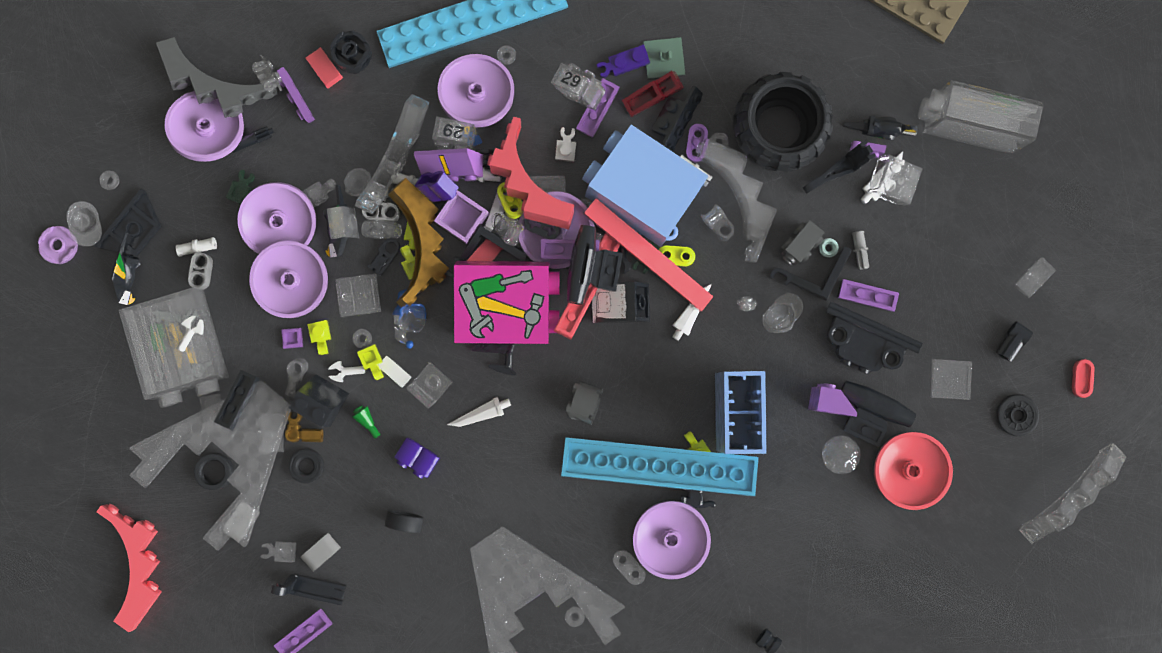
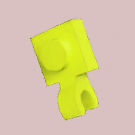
[400,245,415,280]
[307,320,331,355]
[357,344,384,380]
[684,431,711,452]

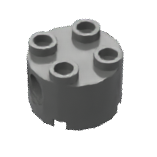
[566,382,603,425]

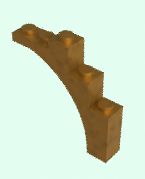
[388,178,449,308]

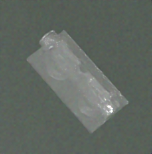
[252,54,282,91]

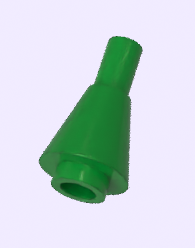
[352,405,381,439]

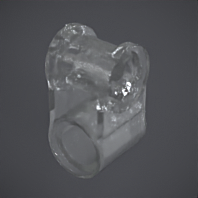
[701,204,735,241]
[492,213,525,246]

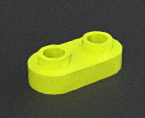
[497,182,524,219]
[659,246,695,267]

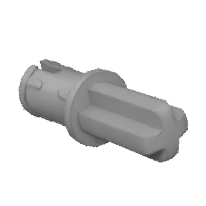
[852,231,869,270]

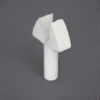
[177,316,204,352]
[328,361,365,382]

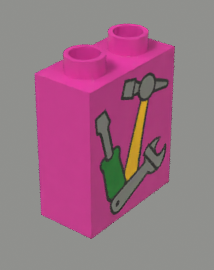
[454,261,560,344]

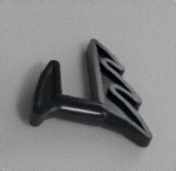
[472,343,516,376]

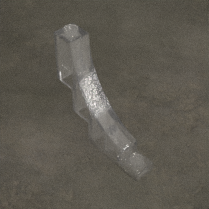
[696,139,777,263]

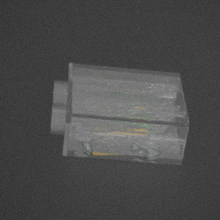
[918,80,1044,154]
[118,287,229,408]

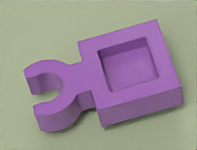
[850,141,886,158]

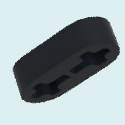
[524,219,560,239]

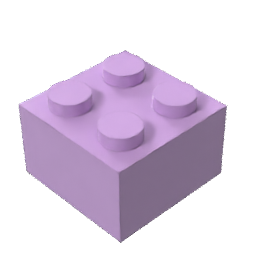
[434,190,489,245]

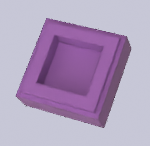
[281,328,303,349]

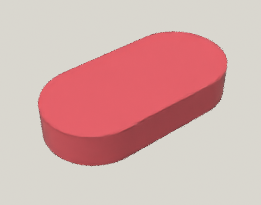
[1072,359,1094,398]

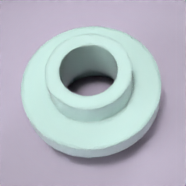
[819,238,839,258]

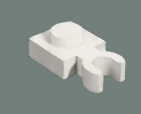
[555,127,576,162]

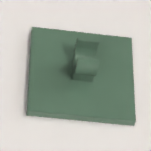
[644,37,685,79]

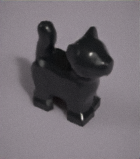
[680,489,716,508]

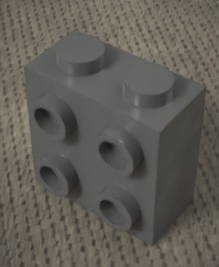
[780,220,825,266]

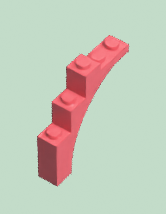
[488,117,574,230]
[97,504,162,632]

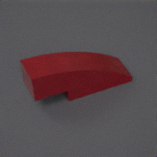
[622,71,684,117]

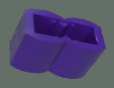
[414,171,459,202]
[395,437,440,479]

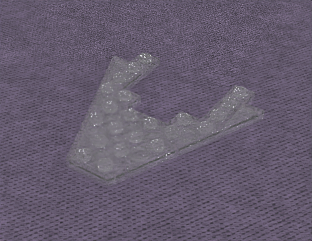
[129,381,291,551]
[470,526,625,653]

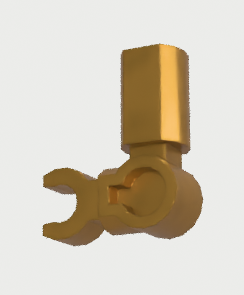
[285,411,323,442]

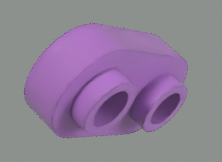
[686,124,708,163]

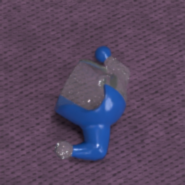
[392,289,426,349]

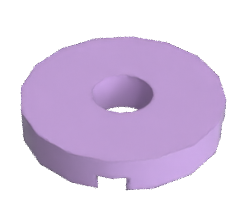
[38,226,78,264]

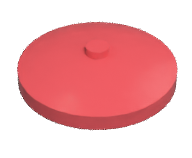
[874,432,953,510]

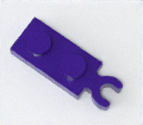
[597,45,650,78]

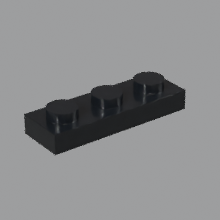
[214,370,260,431]

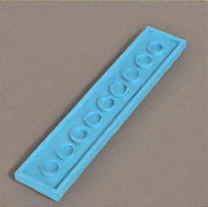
[377,0,568,68]
[561,438,759,496]

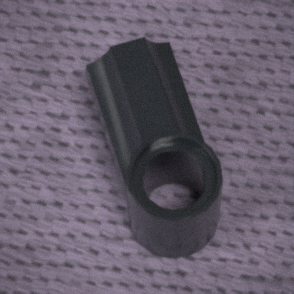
[996,321,1033,362]

